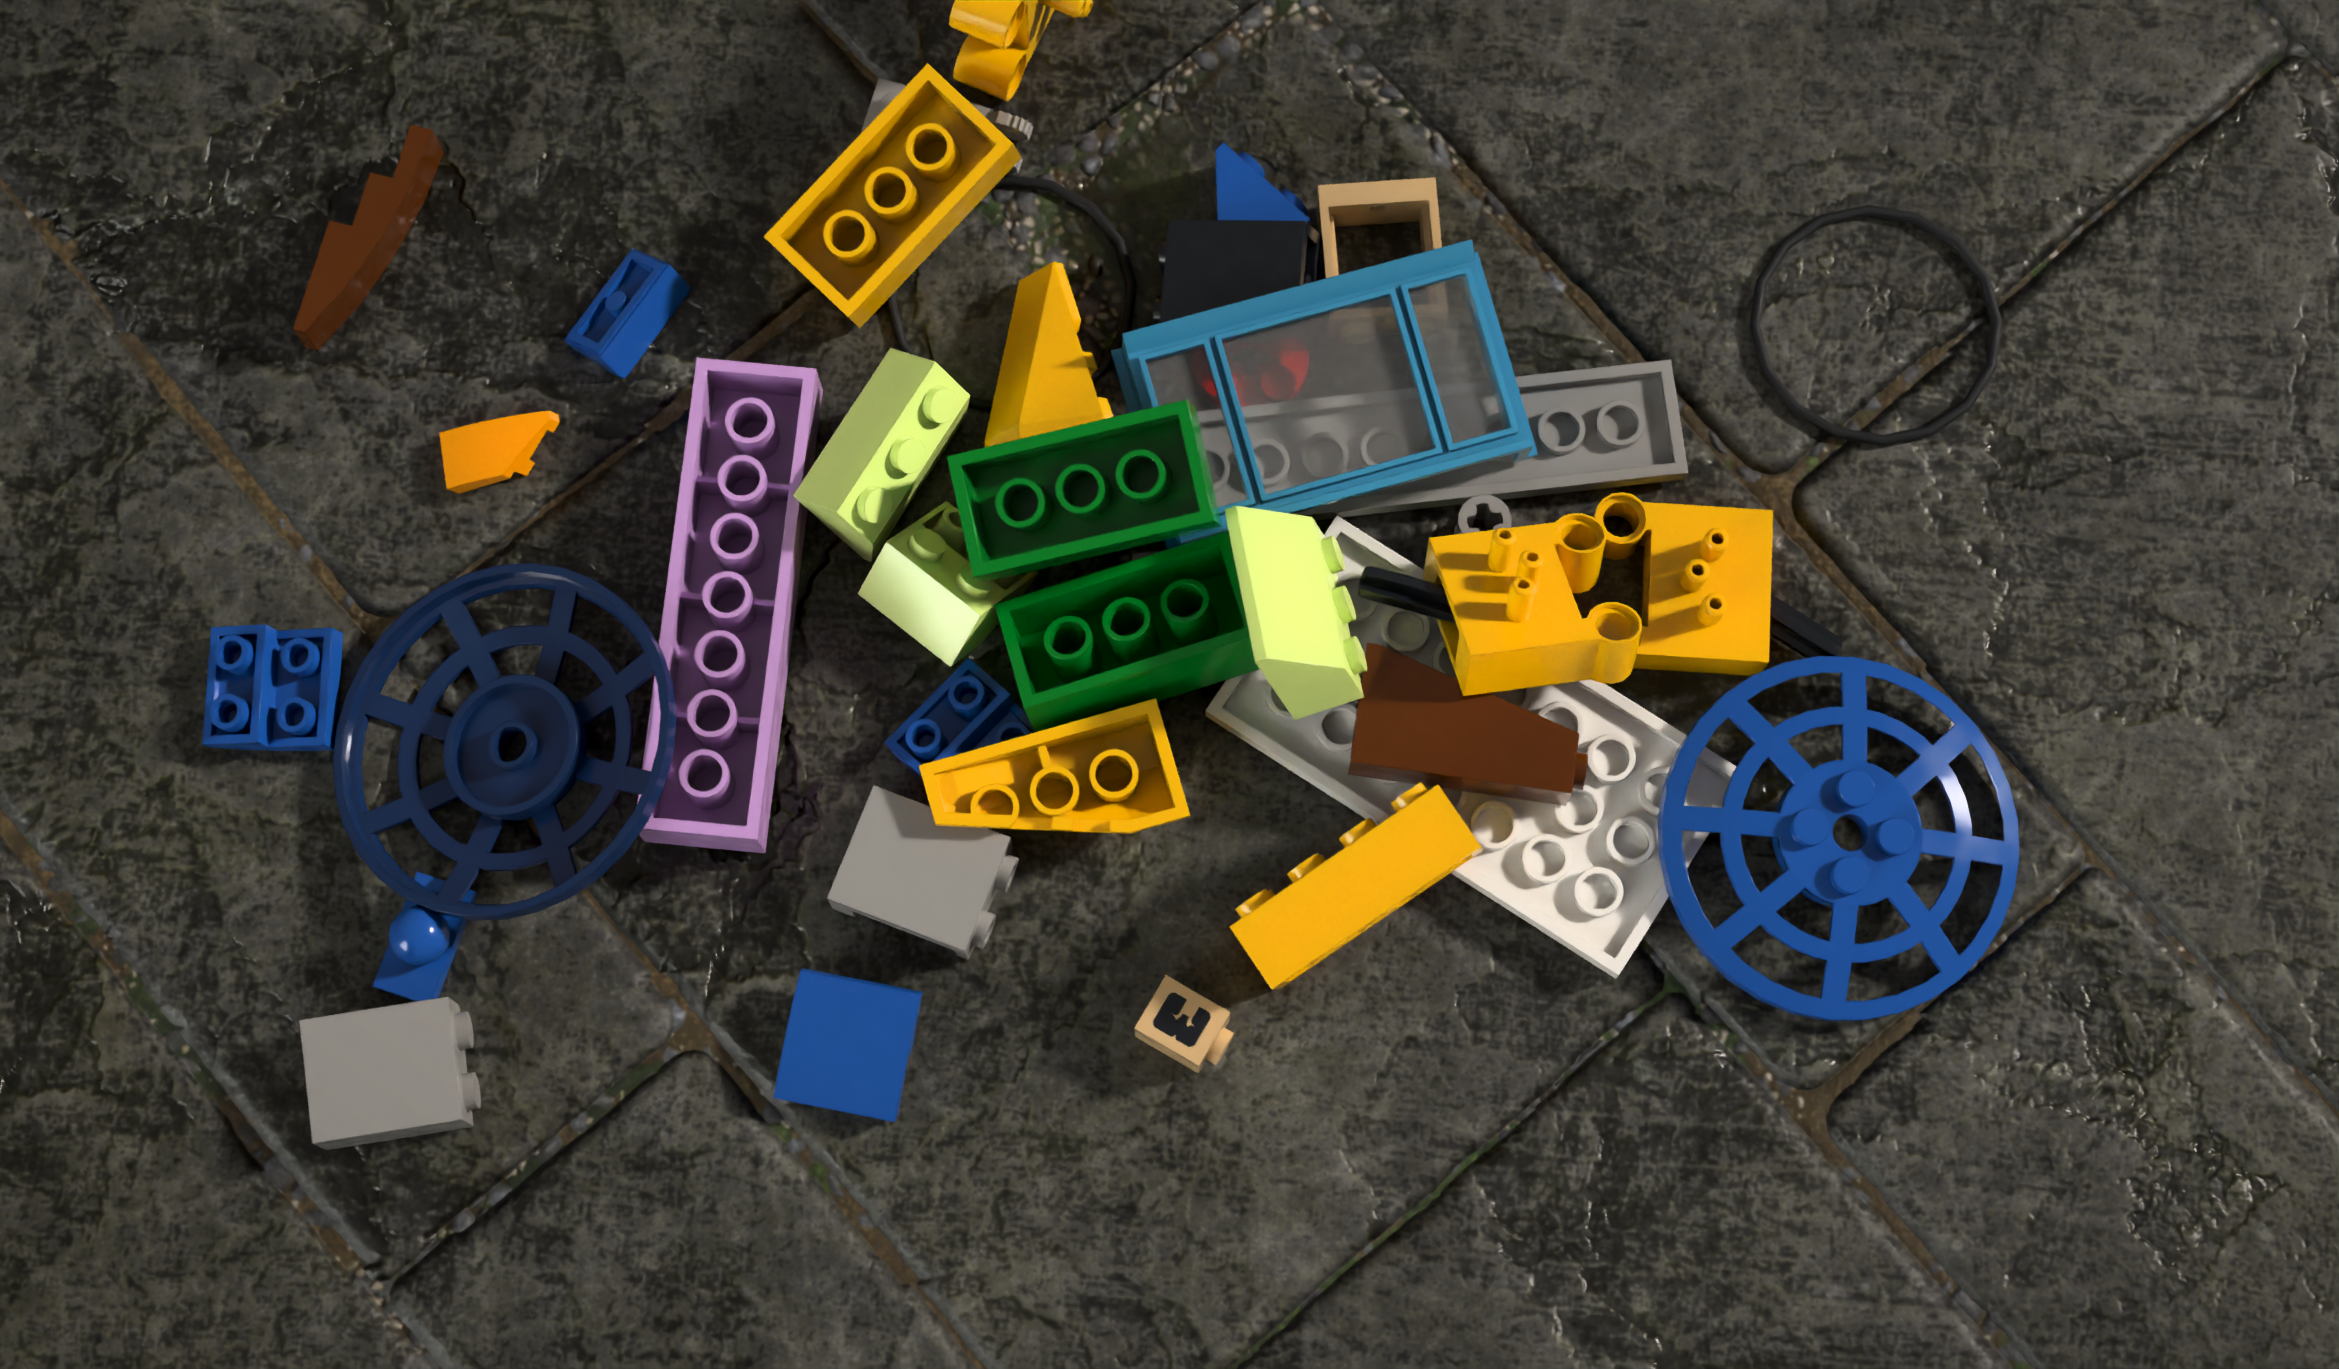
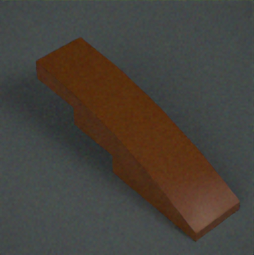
[293,124,444,351]

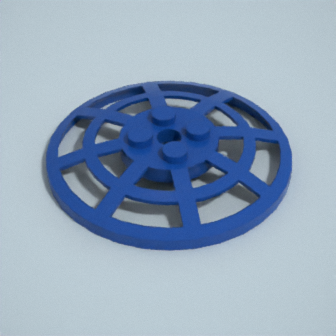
[1658,656,2020,1021]

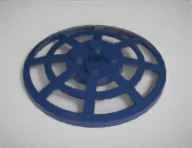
[333,563,677,921]

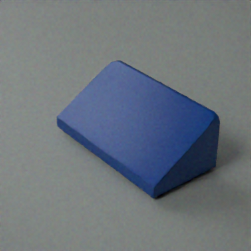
[564,248,690,379]

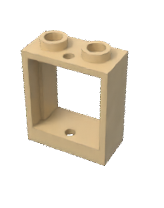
[1316,177,1448,344]

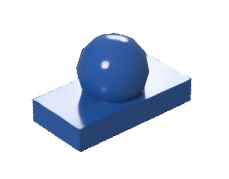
[373,872,478,1002]

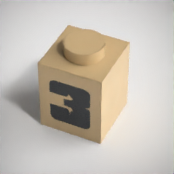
[1134,975,1234,1074]

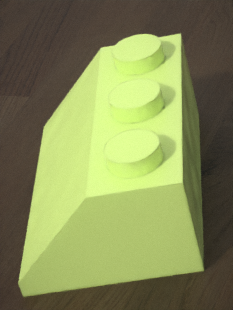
[793,348,970,562]
[1225,506,1367,720]

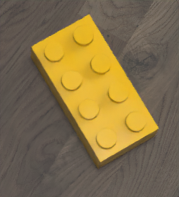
[763,63,1022,328]
[1229,782,1484,990]

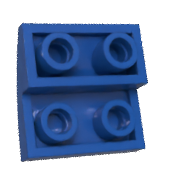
[202,624,343,751]
[884,657,1035,784]
[773,968,923,1122]

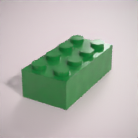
[947,399,1222,582]
[995,531,1259,732]

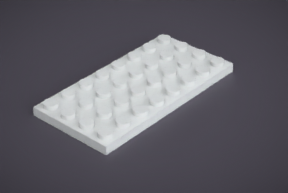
[1205,516,1736,979]

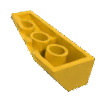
[984,262,1113,447]
[919,698,1190,834]

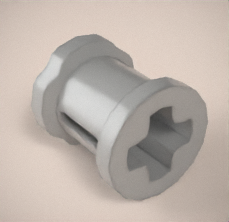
[1454,495,1512,535]

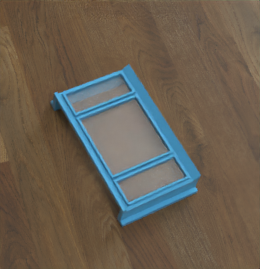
[1111,239,1538,550]

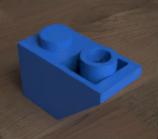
[1215,142,1310,224]

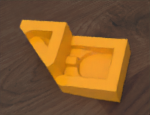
[439,411,559,494]

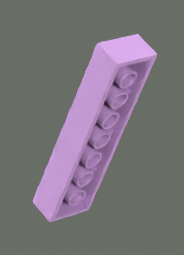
[637,358,823,853]

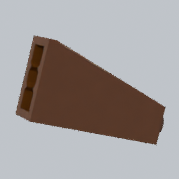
[1348,643,1588,806]

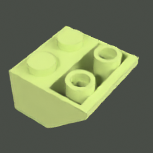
[858,501,1038,667]

